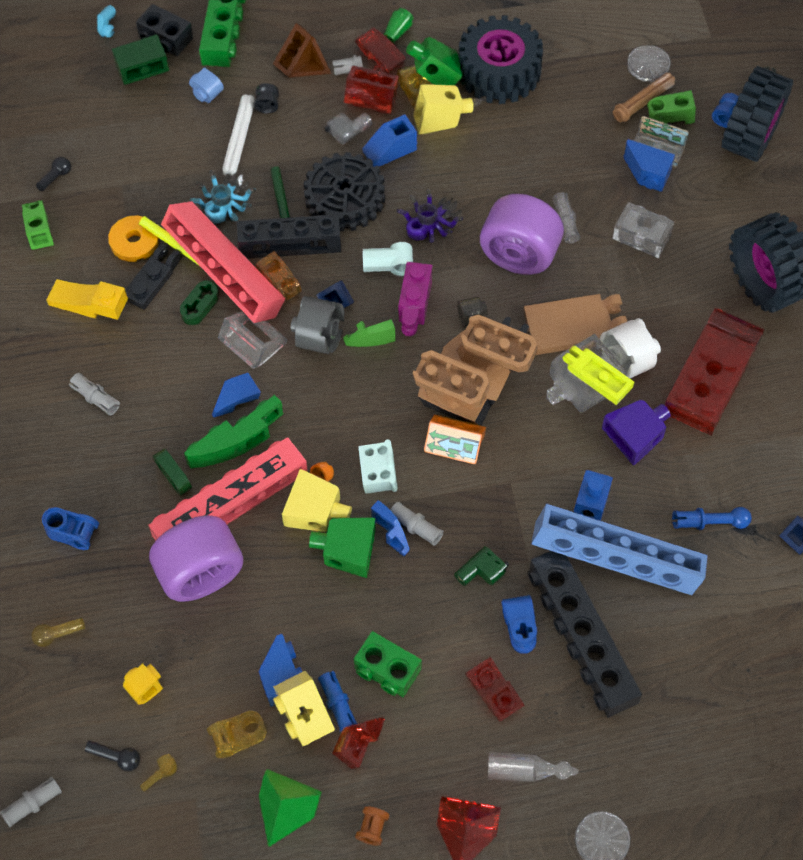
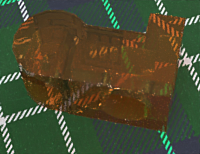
[256,251,302,303]

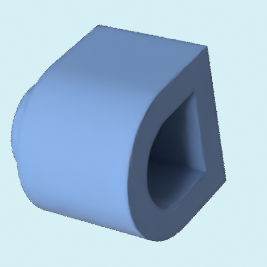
[189,67,224,103]

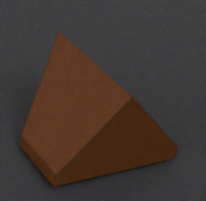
[273,23,332,78]

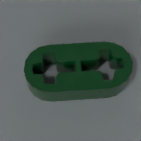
[180,280,219,325]
[153,448,192,496]

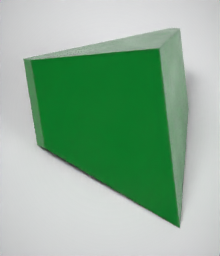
[259,769,322,847]

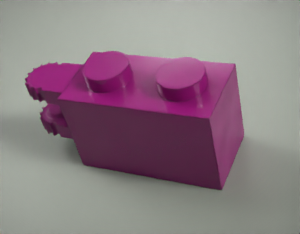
[398,262,432,337]

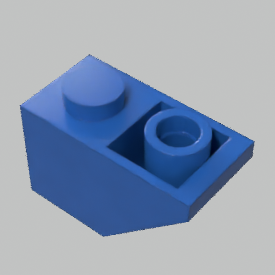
[362,115,417,167]
[259,634,302,707]

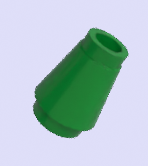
[383,8,414,44]

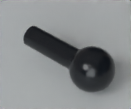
[36,157,71,191]
[84,740,141,772]

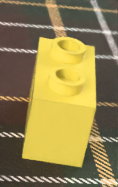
[273,671,335,746]

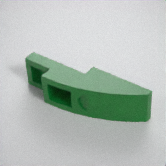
[184,395,283,469]

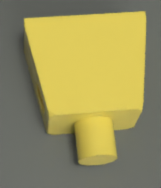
[413,84,473,134]
[282,469,352,532]

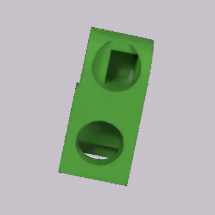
[647,90,696,124]
[22,200,54,250]

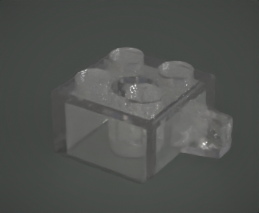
[546,334,627,414]

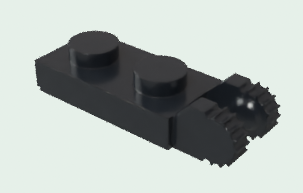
[125,243,182,310]

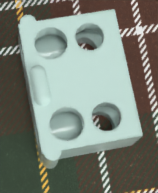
[359,439,398,494]

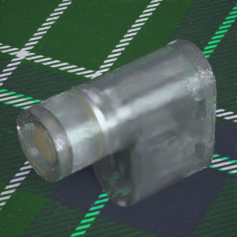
[324,113,372,145]

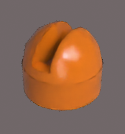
[310,462,334,482]

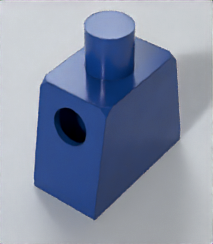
[574,470,613,521]

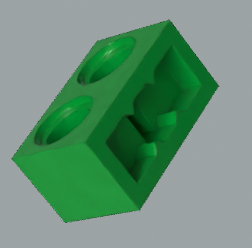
[354,631,422,698]

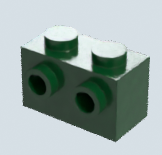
[112,35,169,85]

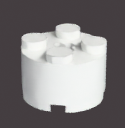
[599,318,661,378]

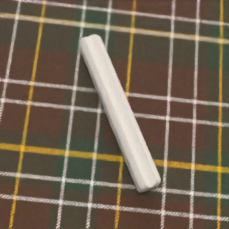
[222,94,254,177]

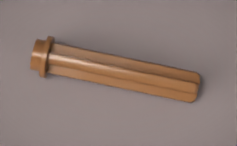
[613,73,675,122]

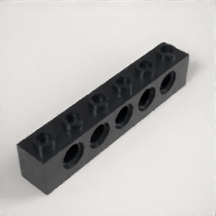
[528,551,642,718]

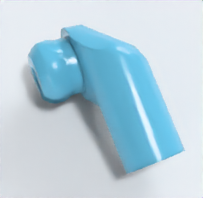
[97,5,116,37]

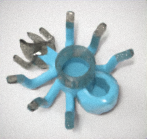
[190,170,256,224]

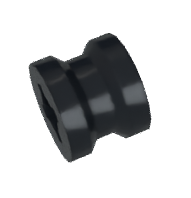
[254,83,279,114]

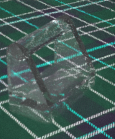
[218,311,287,369]

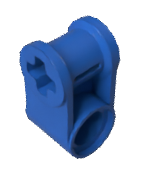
[42,507,99,550]
[502,595,537,653]

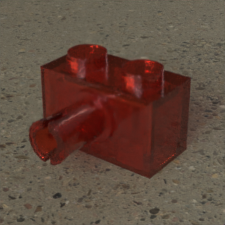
[344,65,399,114]

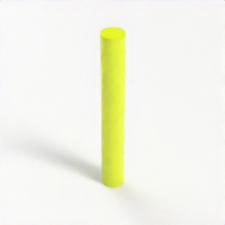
[139,216,200,266]

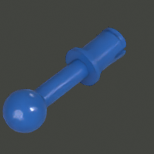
[672,507,752,530]

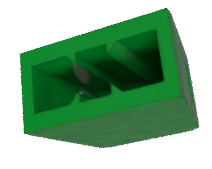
[406,37,462,86]
[309,518,376,578]

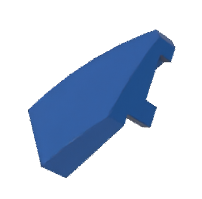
[212,373,261,417]
[371,500,409,556]

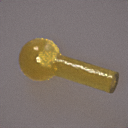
[31,618,85,647]

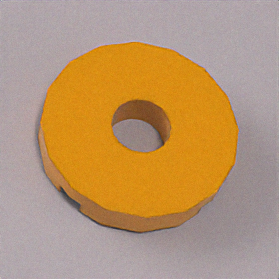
[108,215,160,262]

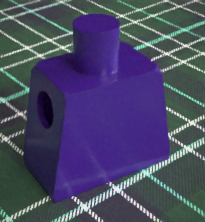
[602,400,671,466]

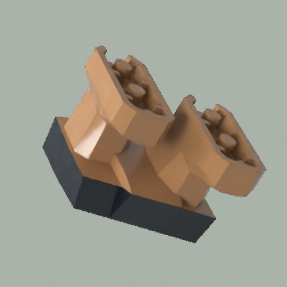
[413,314,537,426]

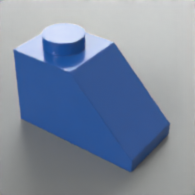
[624,139,675,192]

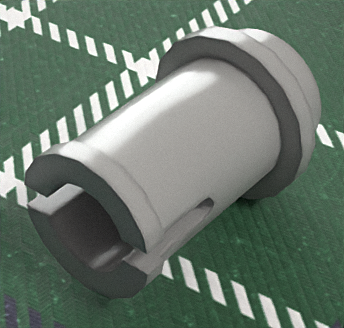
[333,55,363,76]

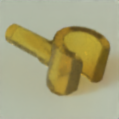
[140,754,177,792]

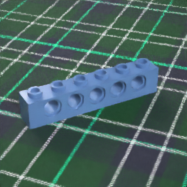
[532,504,707,595]

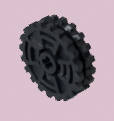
[303,152,386,232]

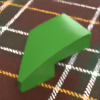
[343,320,395,347]

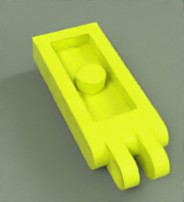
[562,346,634,405]

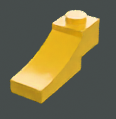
[47,279,128,320]

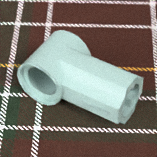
[363,242,413,276]

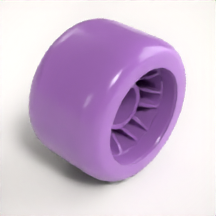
[480,194,564,275]
[149,515,243,602]

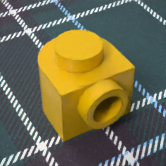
[123,664,163,705]

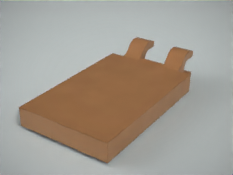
[523,294,627,355]

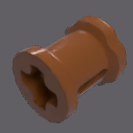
[355,807,390,846]

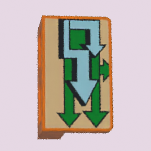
[424,414,486,464]

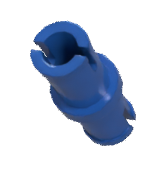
[318,671,358,732]

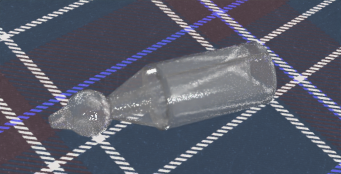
[488,752,578,782]

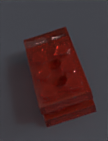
[665,308,765,436]

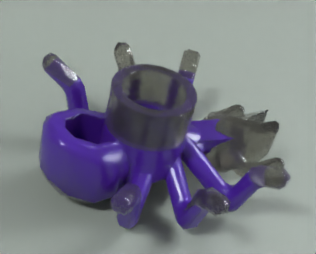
[397,188,464,242]

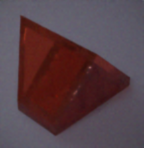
[437,796,501,860]

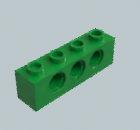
[199,0,246,67]

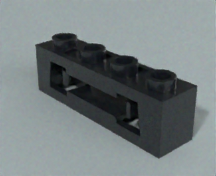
[237,214,341,259]

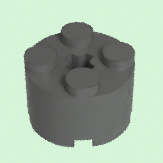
[291,296,344,354]

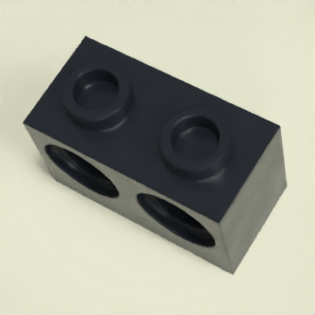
[136,3,194,57]

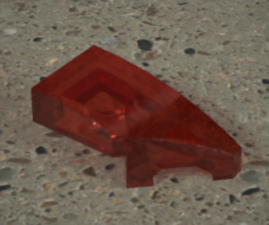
[332,717,385,769]

